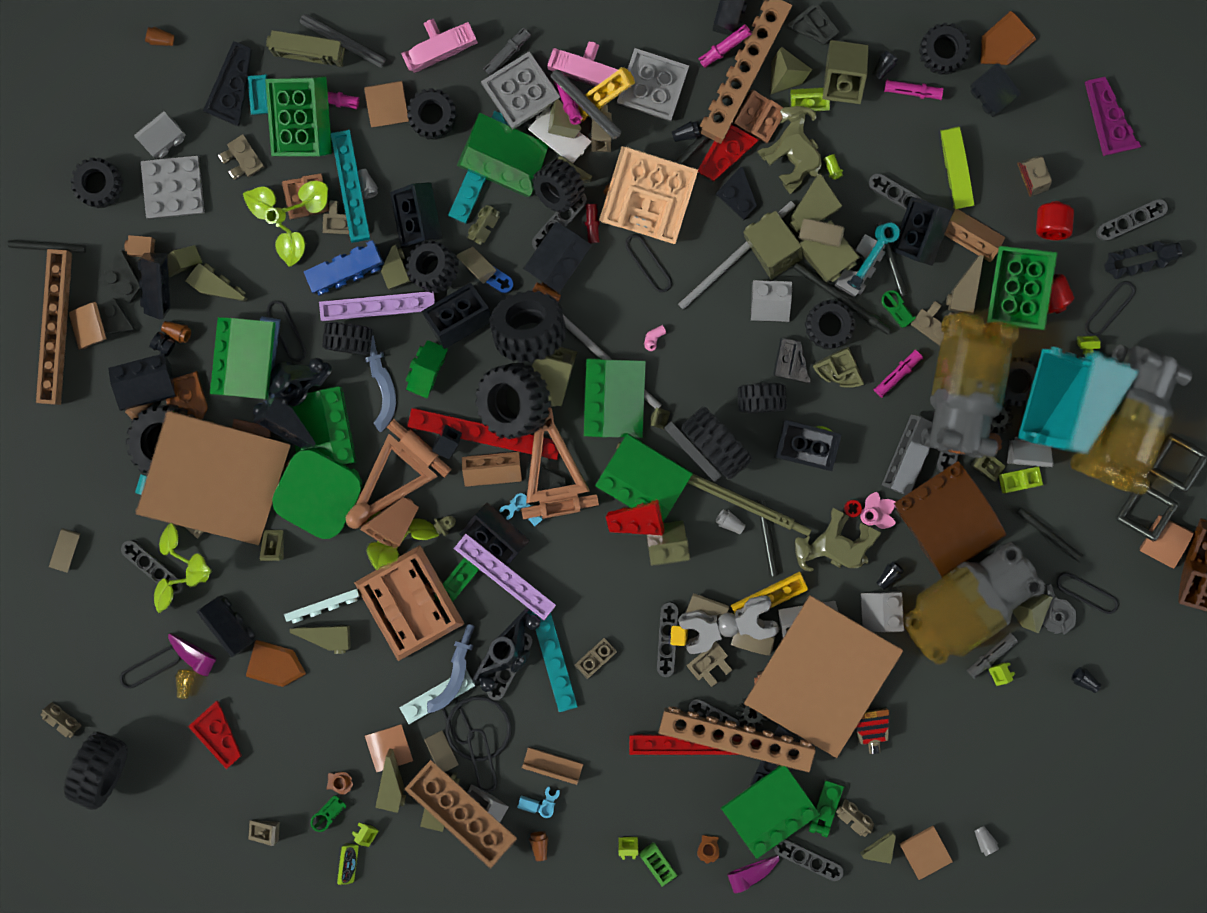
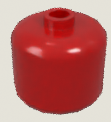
[1036,201,1074,241]
[1048,274,1074,314]

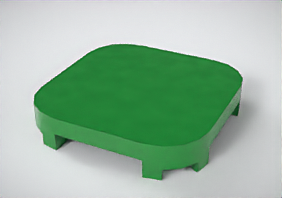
[272,447,364,539]

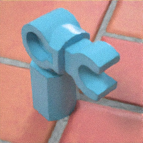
[499,493,543,527]
[517,787,560,818]

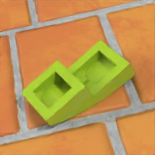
[999,466,1043,494]

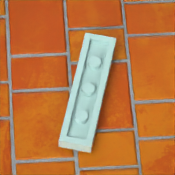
[284,589,361,623]
[399,669,475,724]

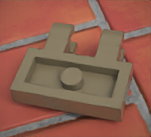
[218,134,264,180]
[323,200,349,234]
[910,301,957,347]
[686,641,732,687]

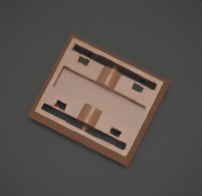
[354,545,465,661]

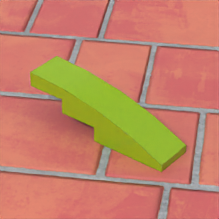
[940,127,974,209]

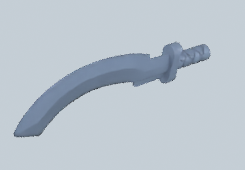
[365,335,396,432]
[427,624,475,713]

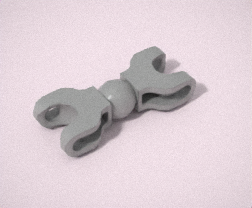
[678,596,779,654]

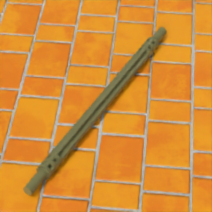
[616,442,812,536]

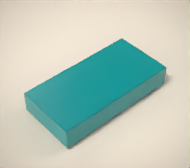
[248,75,268,115]

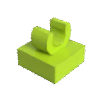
[1077,336,1100,357]
[989,663,1015,686]
[352,823,379,847]
[618,837,638,860]

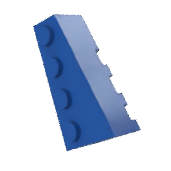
[304,240,384,296]

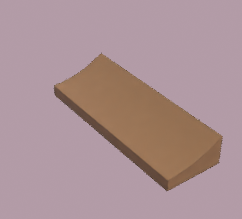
[405,760,517,868]

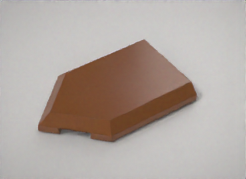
[980,11,1036,65]
[166,371,208,420]
[246,640,307,687]

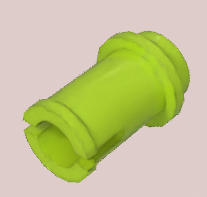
[823,154,843,180]

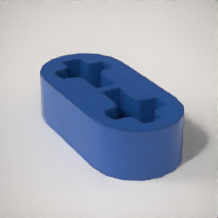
[486,266,514,293]

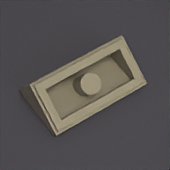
[456,247,497,284]
[686,593,729,618]
[424,730,459,772]

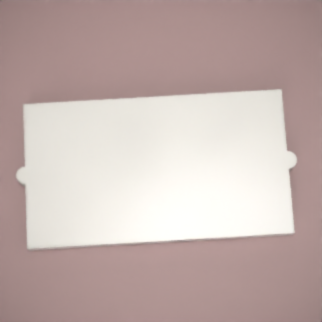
[528,107,591,164]

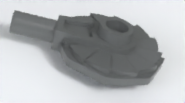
[1043,584,1076,635]

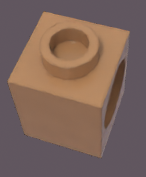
[125,235,155,257]

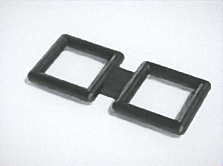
[1116,433,1207,541]

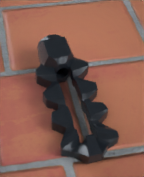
[1104,241,1182,280]

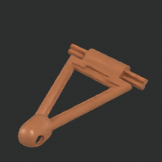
[521,407,599,519]
[346,419,452,529]

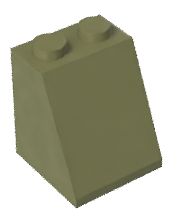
[822,40,868,104]
[789,174,842,235]
[744,211,803,280]
[800,220,859,282]
[532,347,577,406]
[646,521,690,565]

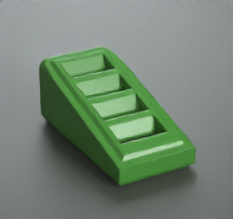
[639,842,678,887]

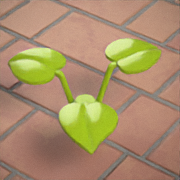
[243,181,328,267]
[365,511,440,570]
[154,523,211,613]

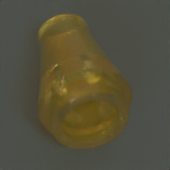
[175,669,194,699]

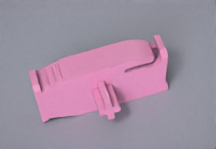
[401,19,477,73]
[548,41,618,87]

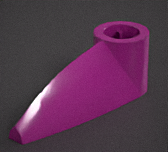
[168,633,216,676]
[727,855,780,893]

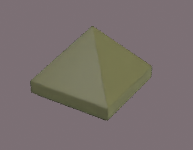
[651,407,670,430]

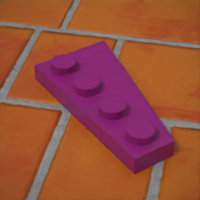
[1085,77,1141,156]

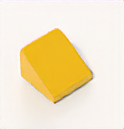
[671,626,688,646]

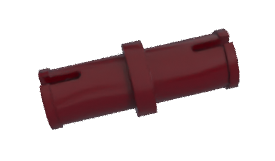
[585,204,600,243]

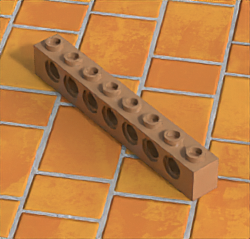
[700,0,792,144]
[36,249,72,405]
[659,706,815,772]

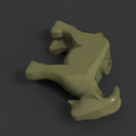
[757,106,822,194]
[795,508,881,572]

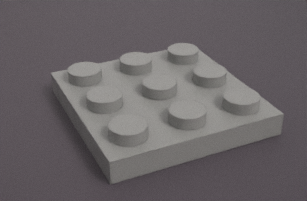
[617,48,689,121]
[481,51,561,130]
[141,156,205,219]

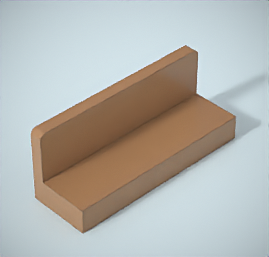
[945,209,1005,263]
[462,452,522,487]
[522,747,583,785]

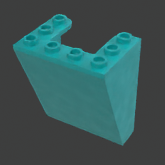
[1018,347,1138,453]

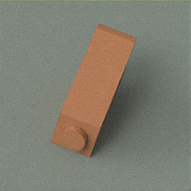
[360,497,419,548]

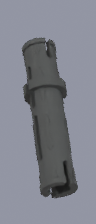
[483,27,531,76]
[967,633,1018,679]

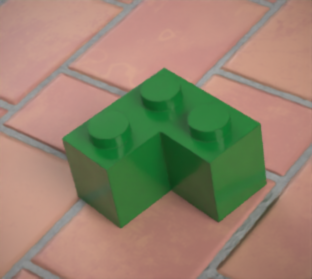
[406,340,448,398]

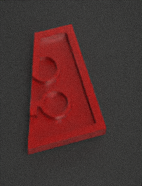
[698,124,759,182]
[606,499,665,535]
[188,700,242,769]

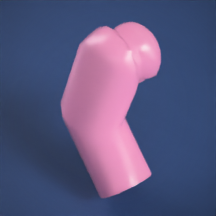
[644,325,666,351]

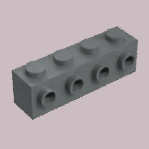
[882,414,933,495]

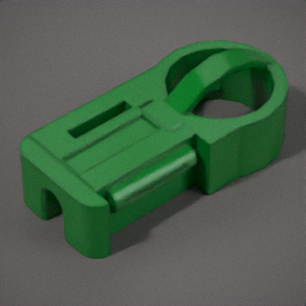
[881,290,916,328]
[310,795,346,832]

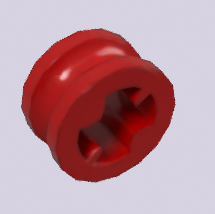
[844,500,862,517]

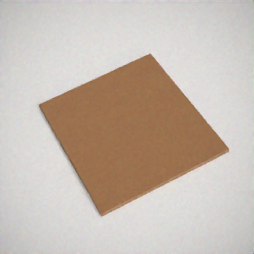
[136,411,290,545]
[744,595,903,758]

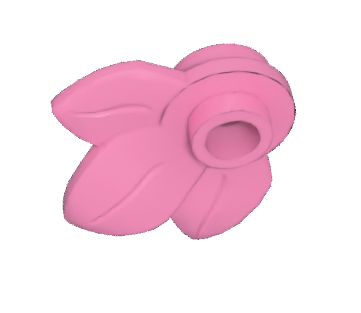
[860,492,896,529]

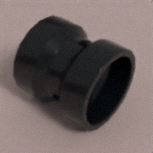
[149,331,176,357]

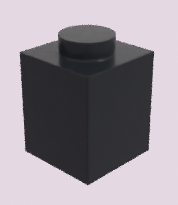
[432,424,462,459]

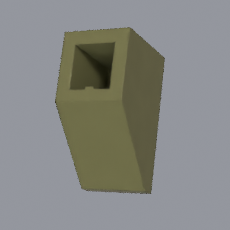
[381,245,411,291]

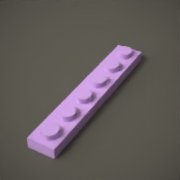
[319,291,435,321]
[454,534,556,620]

